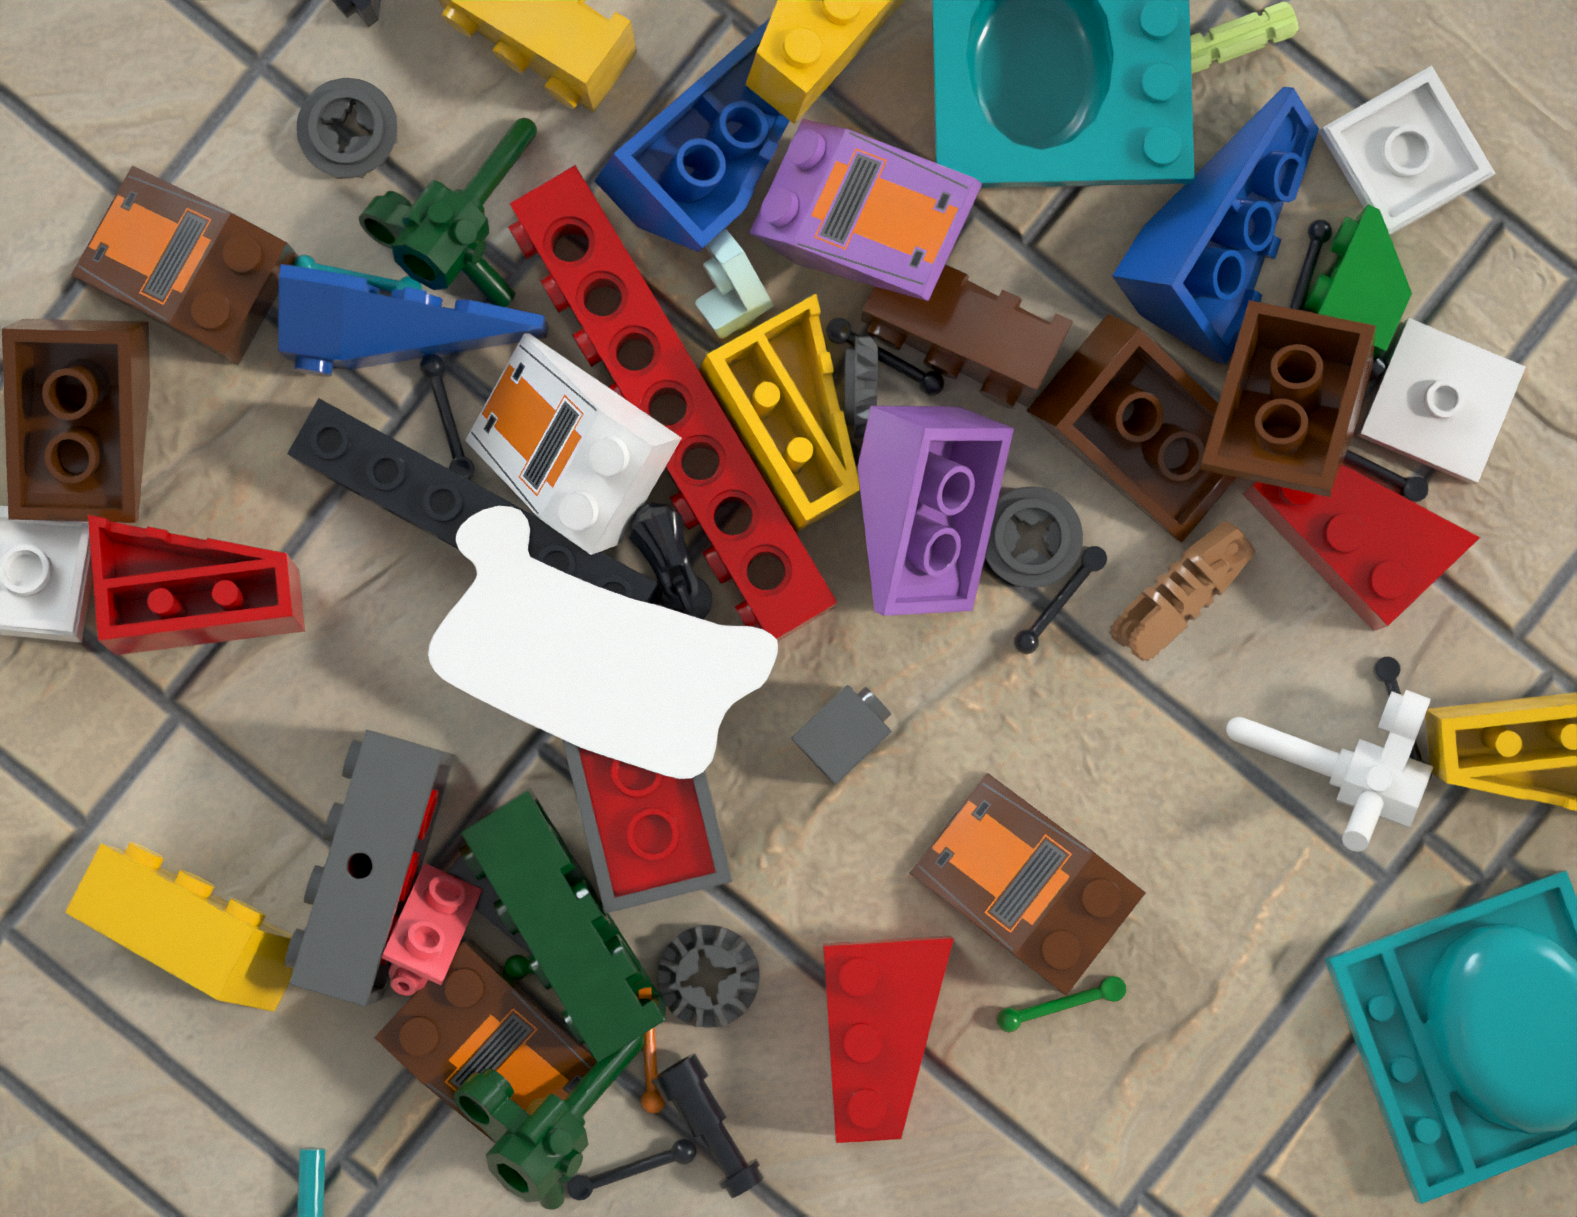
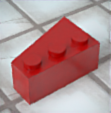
[1242,464,1481,631]
[88,515,305,655]

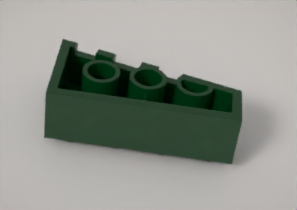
[459,787,666,1063]

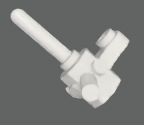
[1226,690,1433,852]

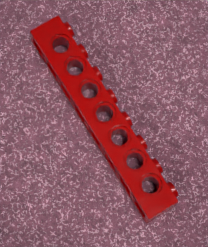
[508,165,837,642]

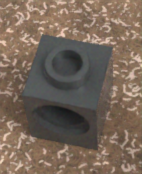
[791,685,892,785]

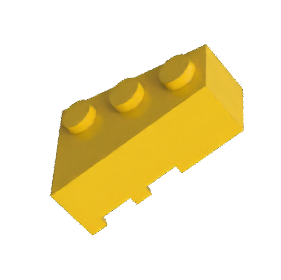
[439,0,637,113]
[745,0,905,124]
[699,294,860,533]
[1425,692,1577,811]
[65,841,293,1012]

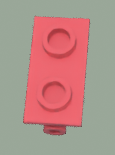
[381,863,483,996]

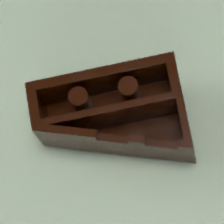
[860,264,1074,409]

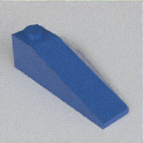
[594,17,789,252]
[1112,87,1319,364]
[278,264,549,377]

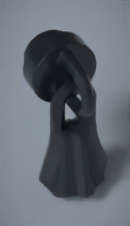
[628,502,712,620]

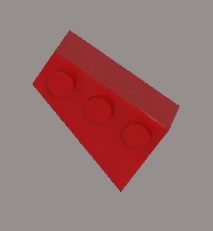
[823,936,954,1143]

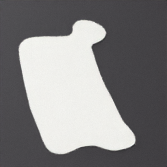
[428,506,778,779]

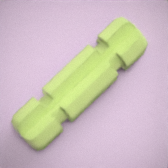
[1190,2,1299,74]

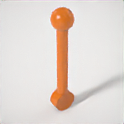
[639,979,665,1114]

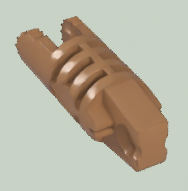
[1109,521,1256,661]

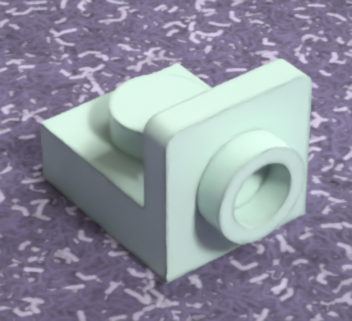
[695,228,774,338]

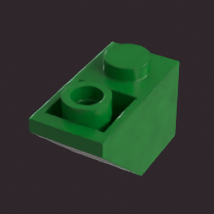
[1304,204,1412,361]

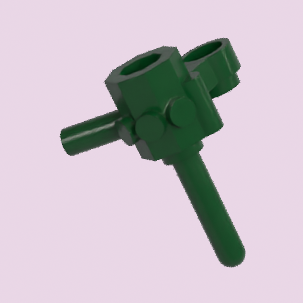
[359,118,537,307]
[454,1034,645,1210]

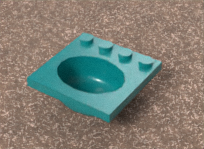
[932,0,1195,188]
[1324,870,1577,1204]

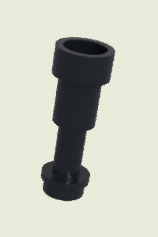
[651,1053,764,1198]

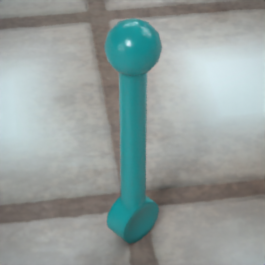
[292,255,422,292]

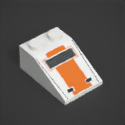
[465,333,682,555]

